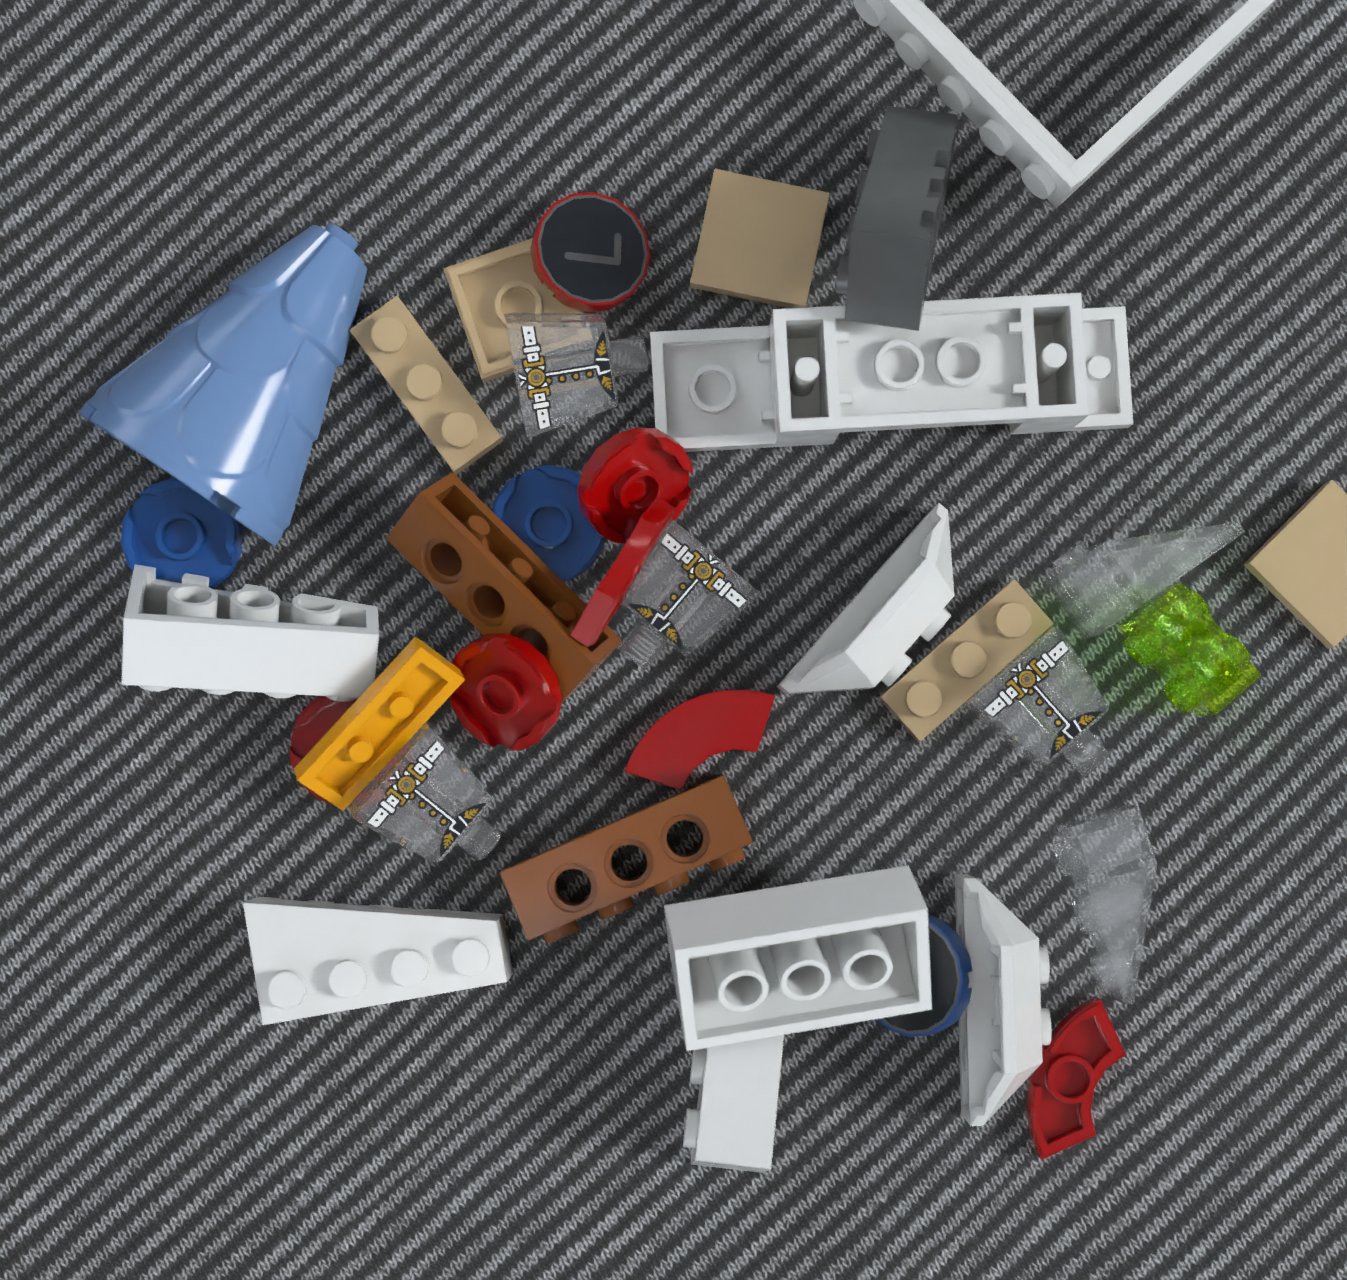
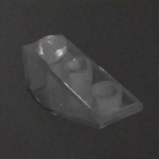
[1054,804,1157,1004]

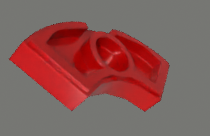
[570,497,675,647]
[625,690,775,790]
[1027,997,1126,1160]

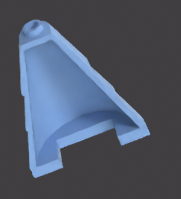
[78,223,367,546]

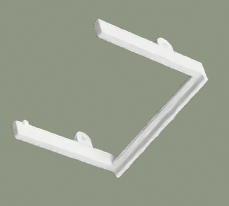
[853,0,1276,208]

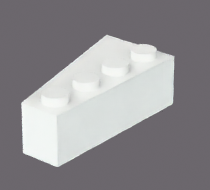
[122,564,379,702]

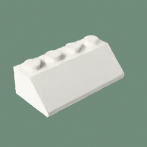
[664,865,932,1051]

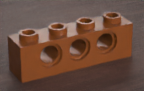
[386,472,623,703]
[499,774,753,944]

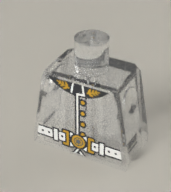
[504,313,648,437]
[617,519,760,670]
[963,626,1110,777]
[349,720,501,863]

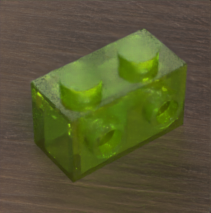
[1117,582,1262,716]

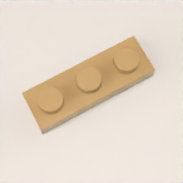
[350,296,504,475]
[878,579,1054,742]

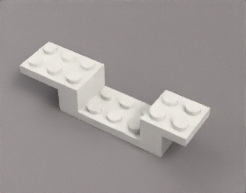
[650,293,1133,452]

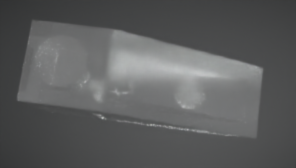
[1044,522,1246,639]

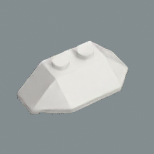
[777,503,954,694]
[955,874,1052,1126]

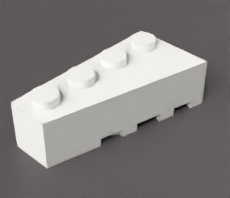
[243,897,513,1025]
[683,1035,784,1173]

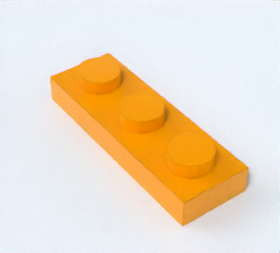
[294,636,465,811]

